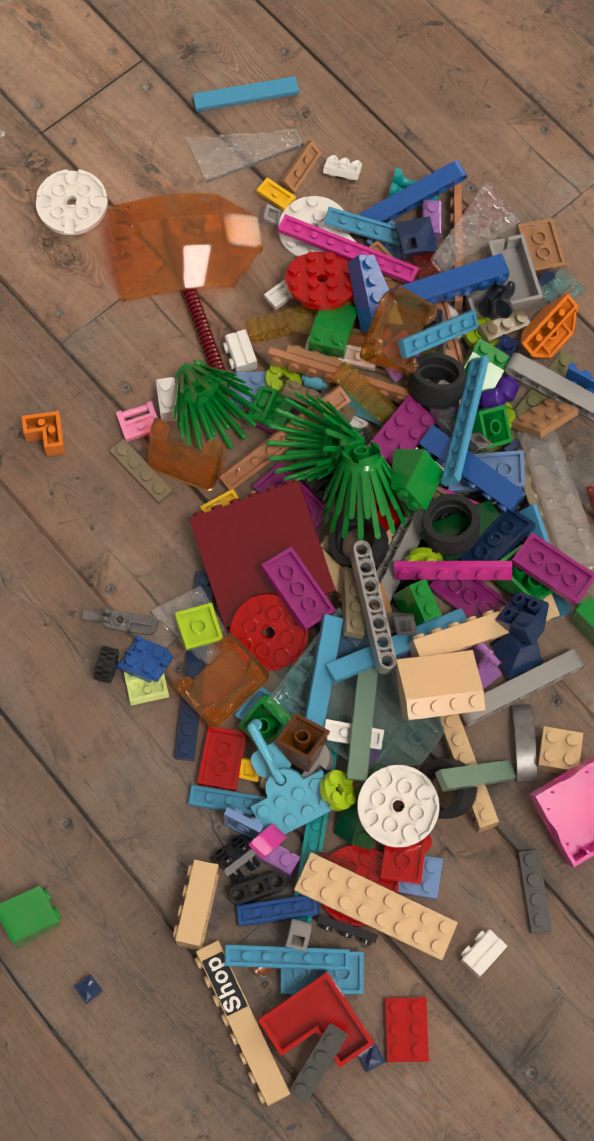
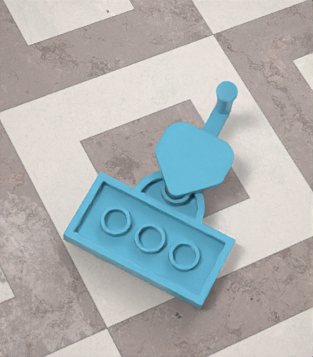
[247,719,332,834]

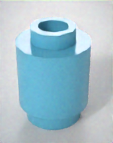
[302,374,329,391]

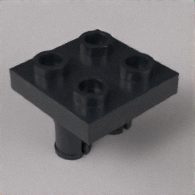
[210,833,260,884]

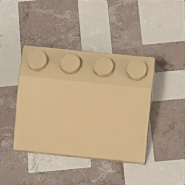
[396,650,486,720]

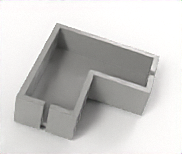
[463,234,543,319]

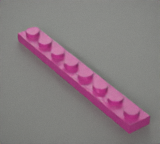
[278,214,419,284]

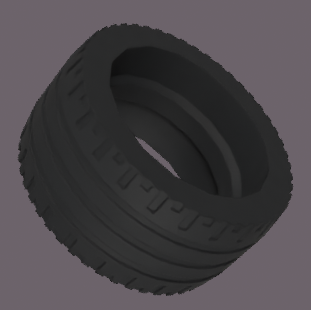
[408,353,466,409]
[422,493,480,556]
[328,512,389,573]
[419,758,478,819]

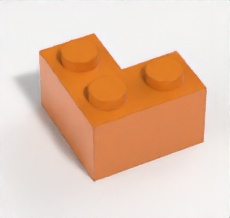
[22,411,66,456]

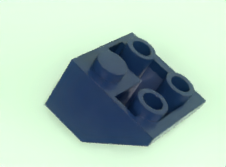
[395,216,438,259]
[495,591,549,646]
[492,634,543,680]

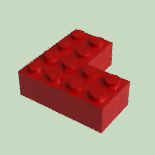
[258,970,375,1068]

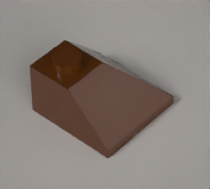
[275,712,330,772]

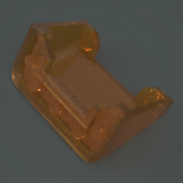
[359,285,437,375]
[146,417,227,491]
[173,632,269,728]

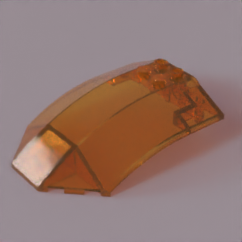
[108,193,263,302]

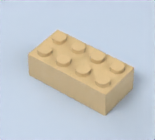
[173,860,220,951]

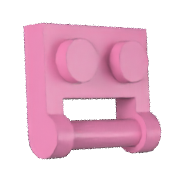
[116,401,162,442]

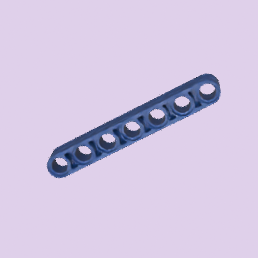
[358,160,467,237]

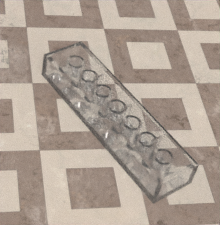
[516,429,594,569]

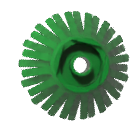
[173,360,261,454]
[266,392,365,482]
[322,440,411,540]

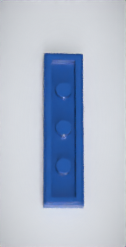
[237,896,320,927]

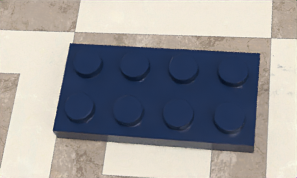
[457,510,536,561]

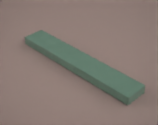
[346,667,378,783]
[435,760,517,792]

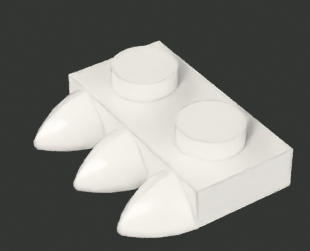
[323,155,362,180]

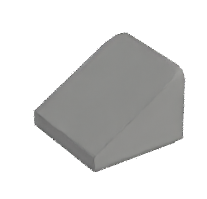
[257,203,282,227]

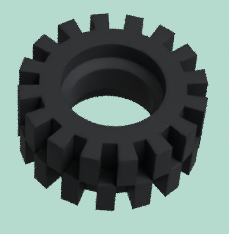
[94,646,119,684]

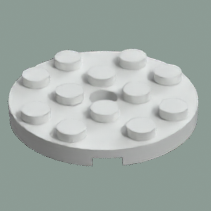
[36,169,108,235]
[278,196,350,258]
[357,765,439,847]

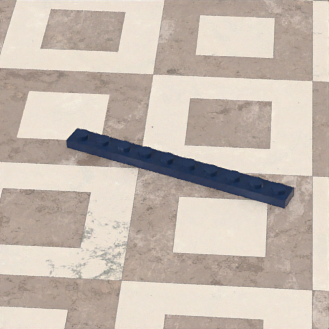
[175,571,214,761]

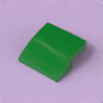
[248,386,297,431]

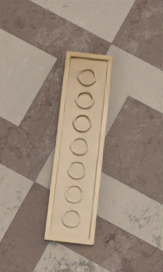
[293,853,458,961]

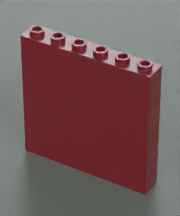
[189,479,337,629]

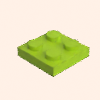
[174,603,224,651]

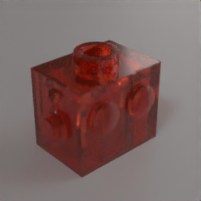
[412,253,441,280]

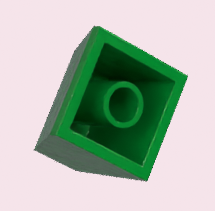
[453,405,512,451]
[391,449,444,511]
[393,579,442,627]
[570,598,594,646]
[0,886,62,949]

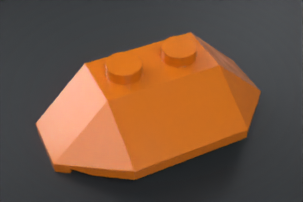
[520,293,579,358]

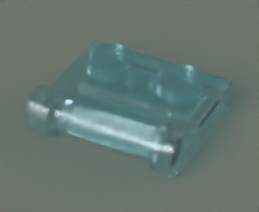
[541,268,585,304]

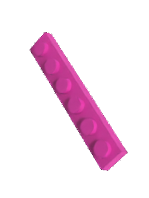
[394,561,512,580]

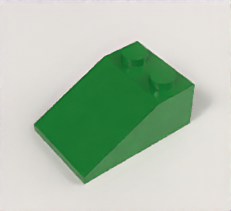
[308,305,357,359]
[462,338,511,392]
[495,544,553,600]

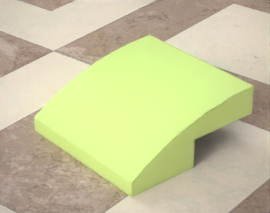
[124,667,169,706]

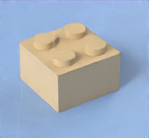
[537,726,583,774]

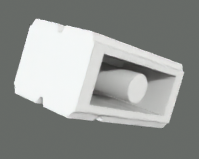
[223,329,258,372]
[156,377,177,422]
[460,929,507,978]

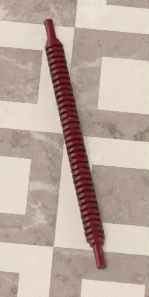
[161,218,231,399]

